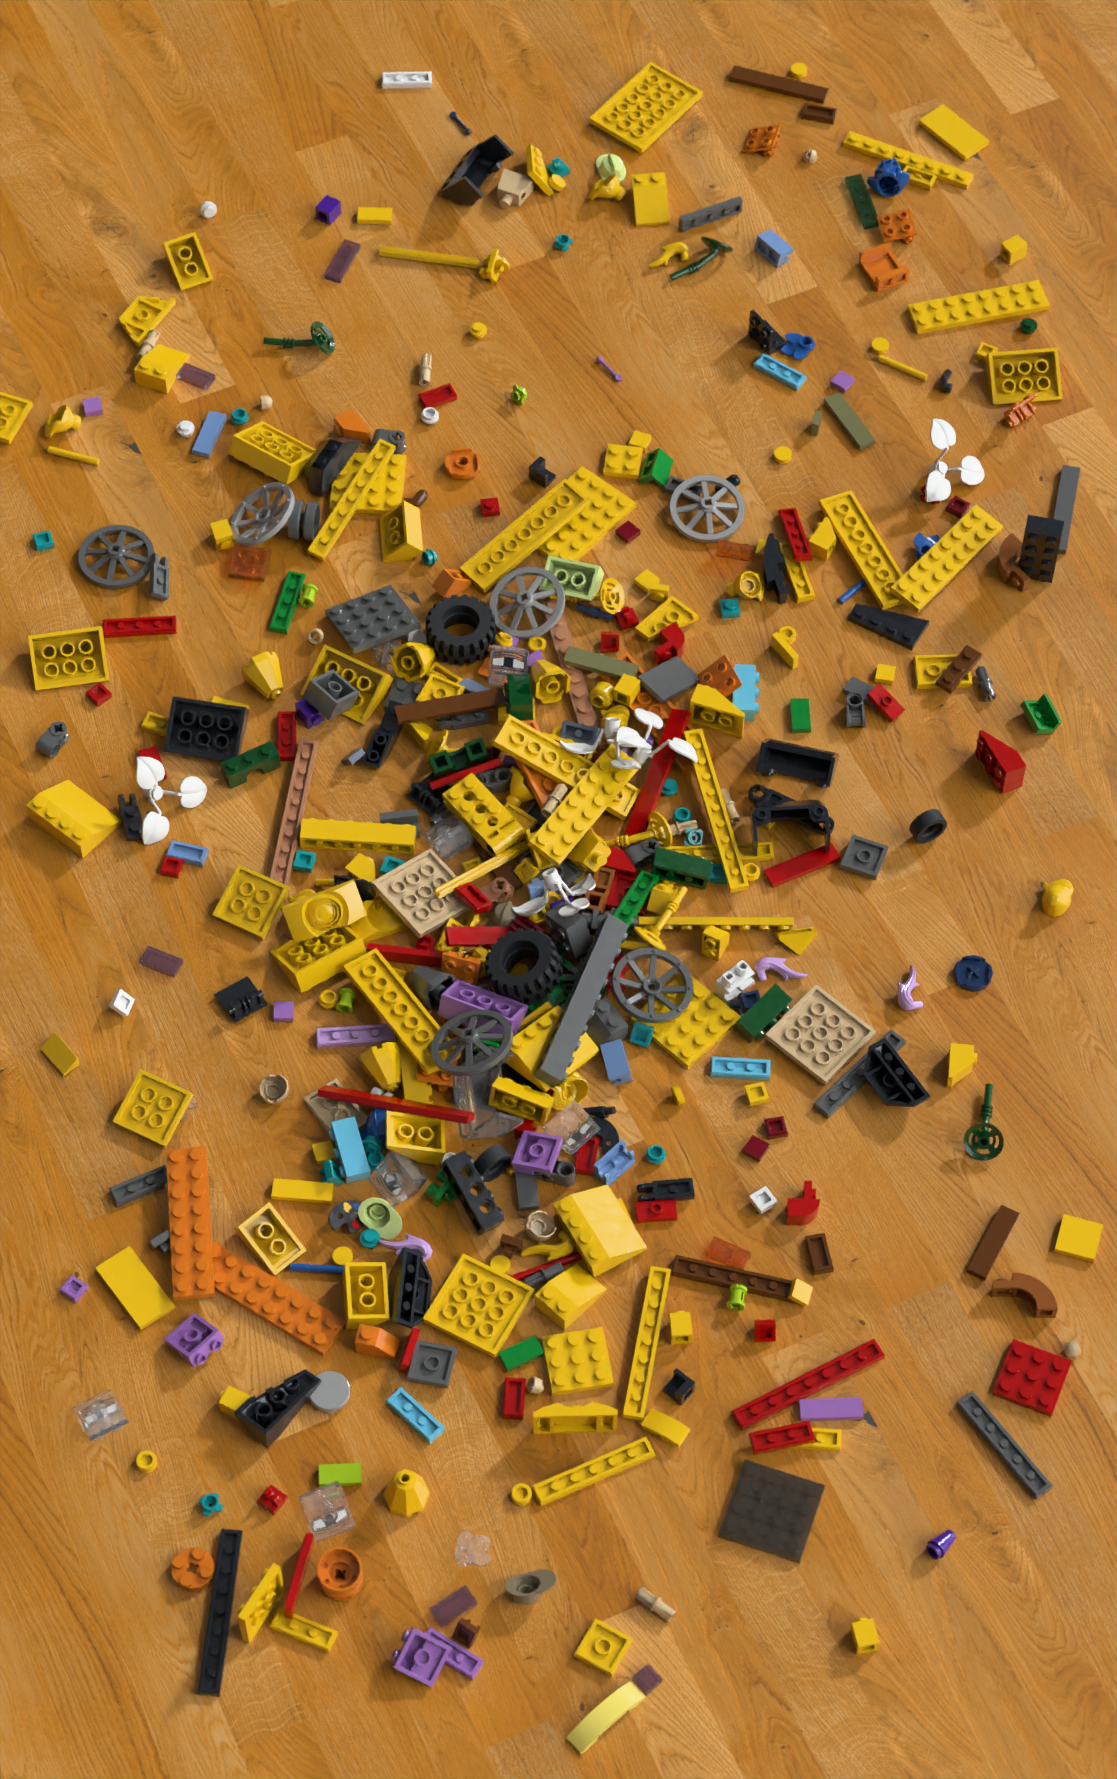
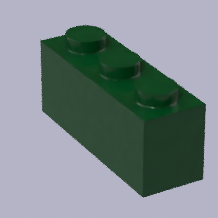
[650,847,712,890]
[733,984,793,1044]

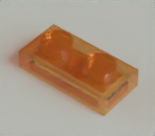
[717,540,754,562]
[706,1236,751,1270]

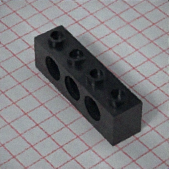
[440,1150,504,1236]

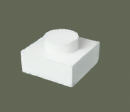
[109,989,135,1017]
[749,1186,777,1215]

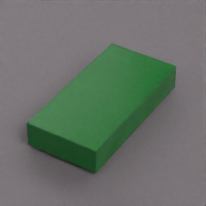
[790,698,811,733]
[498,1336,545,1372]

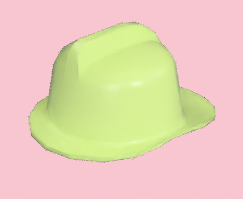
[596,154,626,182]
[358,1197,402,1239]

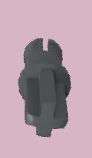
[975,666,996,701]
[524,1262,564,1288]

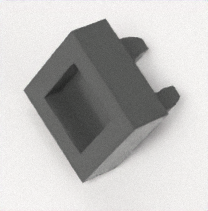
[148,1230,171,1256]

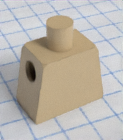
[497,169,534,208]

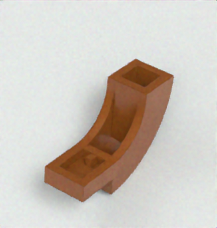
[997,533,1030,592]
[583,867,615,914]
[991,1273,1058,1318]

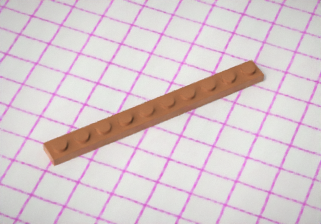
[541,600,605,751]
[270,739,319,902]

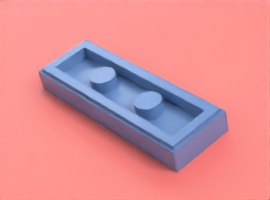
[192,411,227,458]

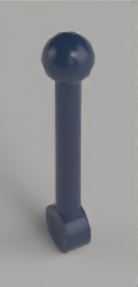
[450,112,472,135]

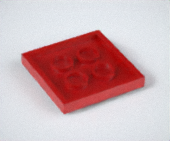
[992,1339,1072,1417]

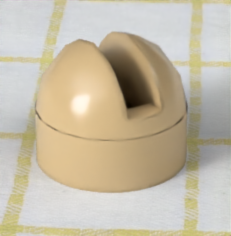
[803,149,817,164]
[260,395,273,410]
[308,628,324,644]
[1064,1339,1081,1358]
[527,1376,544,1394]

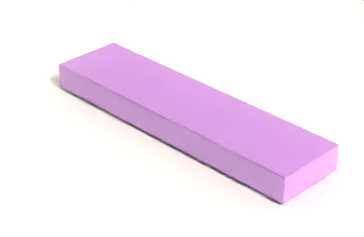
[316,1024,396,1049]

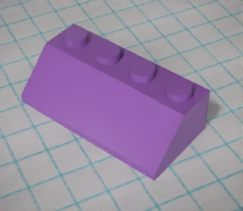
[438,979,528,1037]

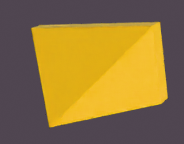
[404,721,433,751]
[775,927,817,956]

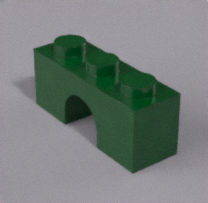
[504,674,533,721]
[428,738,488,779]
[220,741,281,789]

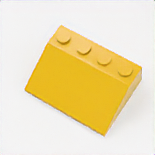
[985,347,1062,405]
[229,421,316,485]
[28,626,109,691]
[300,644,394,725]
[26,780,121,858]
[270,926,367,993]
[502,1005,599,1092]
[553,1185,647,1278]

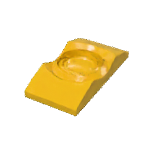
[281,879,367,943]
[349,899,409,943]
[533,1402,618,1434]

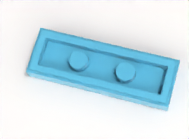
[753,353,807,391]
[710,1056,771,1081]
[386,1387,445,1444]

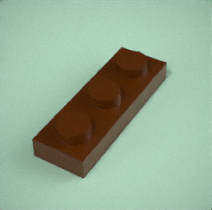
[936,645,982,694]

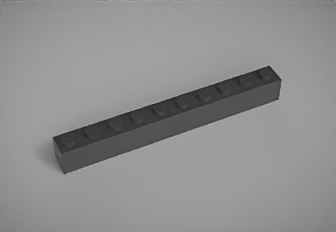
[533,914,629,1088]

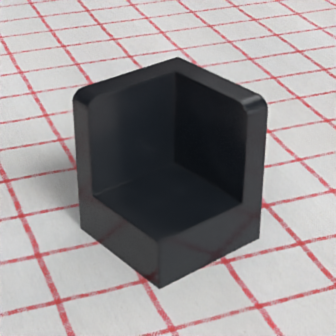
[529,456,556,488]
[663,1368,695,1405]

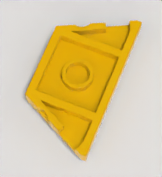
[119,296,176,347]

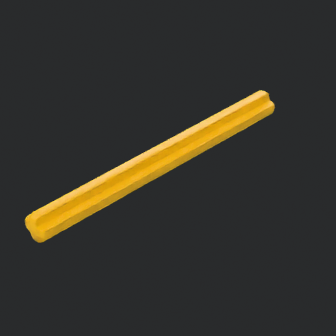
[378,246,479,268]
[434,840,529,899]

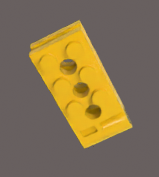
[442,773,525,856]

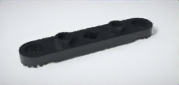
[748,784,835,835]

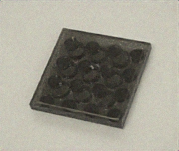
[718,1459,825,1564]

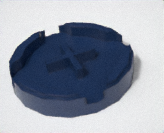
[953,955,993,992]

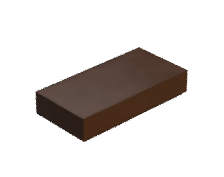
[801,103,837,125]
[804,1233,834,1275]

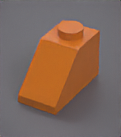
[333,409,371,444]
[432,569,474,598]
[355,1324,401,1360]

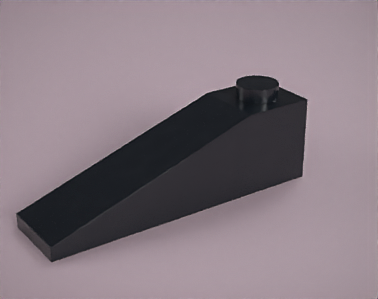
[234,1369,321,1448]

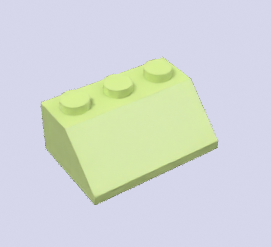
[539,555,604,601]

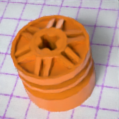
[317,1547,363,1601]

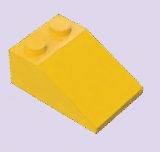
[631,172,670,226]
[163,232,213,291]
[134,344,190,394]
[689,684,745,738]
[386,1111,445,1165]
[234,1202,307,1276]
[535,1264,607,1331]

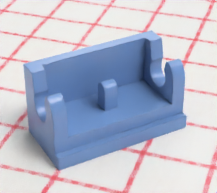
[754,229,794,268]
[600,1039,633,1085]
[593,1140,636,1186]

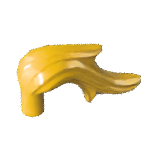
[647,242,689,268]
[521,1231,575,1261]

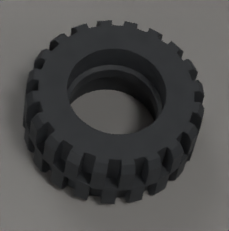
[425,594,495,666]
[485,928,563,1004]

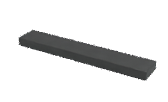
[1053,465,1080,554]
[813,1029,906,1119]
[956,1391,1053,1500]

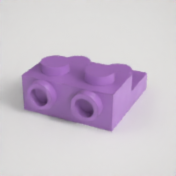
[510,1130,563,1175]
[164,1312,224,1367]
[391,1626,452,1687]

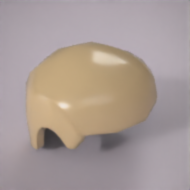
[259,1074,289,1104]
[525,1210,557,1241]

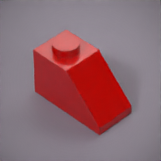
[601,846,636,877]

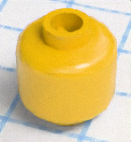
[589,682,614,709]

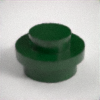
[1020,318,1038,335]

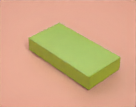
[319,1463,362,1487]

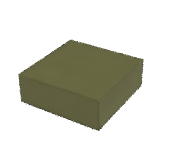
[810,410,822,436]

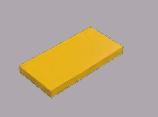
[919,104,989,161]
[95,1246,175,1330]

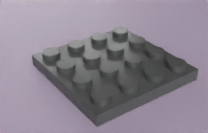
[325,585,421,654]

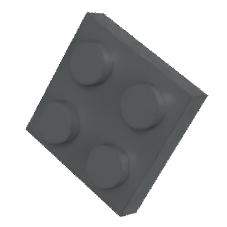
[384,677,424,710]
[840,835,889,880]
[407,1340,457,1389]

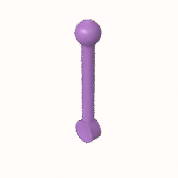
[596,356,622,382]

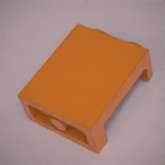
[859,242,909,292]

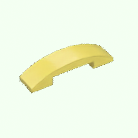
[566,1681,646,1755]

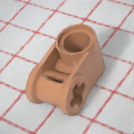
[479,877,514,912]

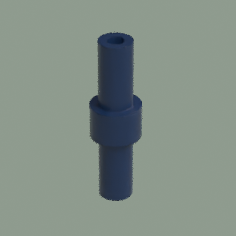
[576,603,613,621]

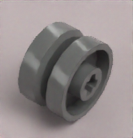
[288,499,320,541]

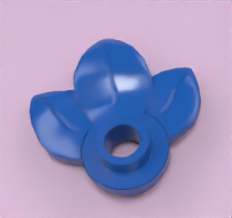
[781,333,815,360]
[914,533,939,559]

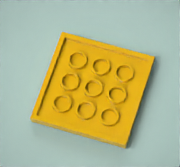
[329,453,406,515]
[631,974,741,1069]
[423,1253,535,1358]

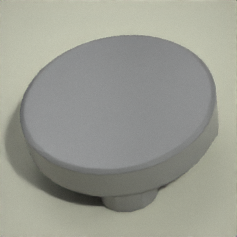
[309,1371,351,1414]

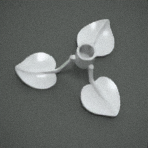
[925,419,984,502]
[616,708,698,765]
[560,717,641,769]
[136,757,207,845]
[512,868,596,917]

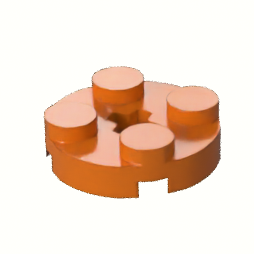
[445,447,481,479]
[171,1547,215,1592]

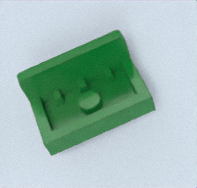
[1020,694,1061,734]

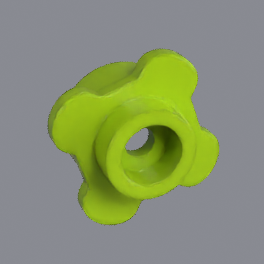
[511,385,527,405]

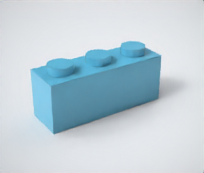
[732,664,759,721]
[328,1116,370,1184]

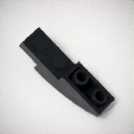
[763,533,789,604]
[362,700,403,769]

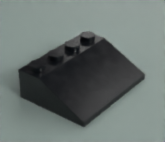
[164,696,249,761]

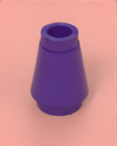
[926,1529,956,1560]

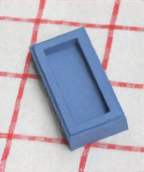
[166,840,209,867]

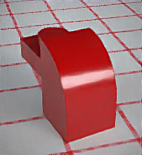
[654,623,685,665]
[786,1180,820,1226]

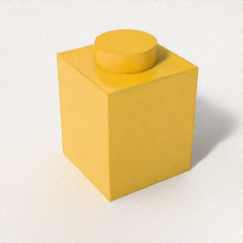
[999,234,1028,265]
[210,519,234,551]
[613,674,640,707]
[669,1311,693,1345]
[218,1386,251,1420]
[850,1618,879,1655]

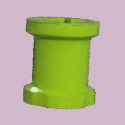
[298,583,318,608]
[336,988,357,1014]
[726,1284,747,1311]

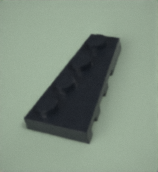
[847,603,929,650]

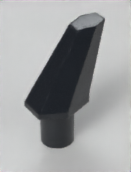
[583,1106,616,1118]

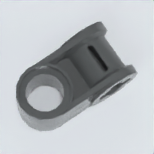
[371,429,406,454]
[845,692,865,728]
[35,721,69,758]
[475,768,512,794]
[624,838,660,871]
[536,1159,576,1187]

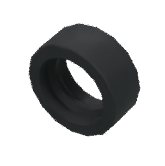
[909,809,947,844]
[474,1145,512,1182]

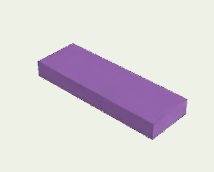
[799,1397,864,1422]
[426,1627,484,1681]

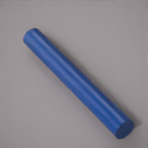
[837,579,867,604]
[290,1263,344,1274]

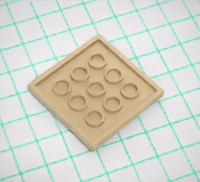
[372,848,470,939]
[765,984,876,1085]

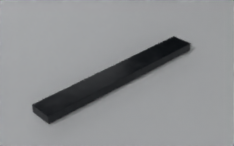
[198,1529,243,1697]

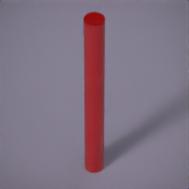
[510,1252,582,1281]

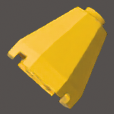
[390,642,435,682]
[241,652,283,699]
[530,660,571,704]
[359,1042,401,1093]
[383,1469,429,1518]

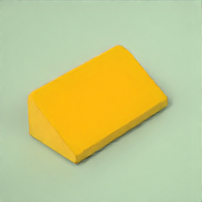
[40,1032,80,1076]

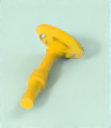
[549,578,625,614]
[425,729,494,762]
[605,811,673,848]
[634,886,688,951]

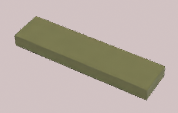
[824,392,876,450]
[563,646,639,679]

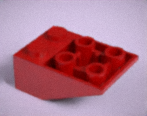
[975,730,1026,794]

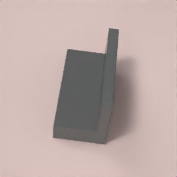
[380,809,420,838]

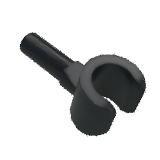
[730,999,743,1017]

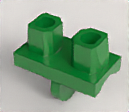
[425,1169,459,1207]

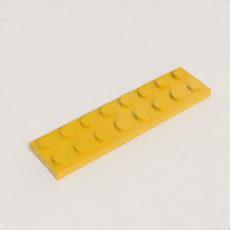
[907,280,1050,334]
[459,478,590,593]
[819,490,904,610]
[889,505,1004,613]
[493,715,640,820]
[527,743,639,867]
[343,948,461,1075]

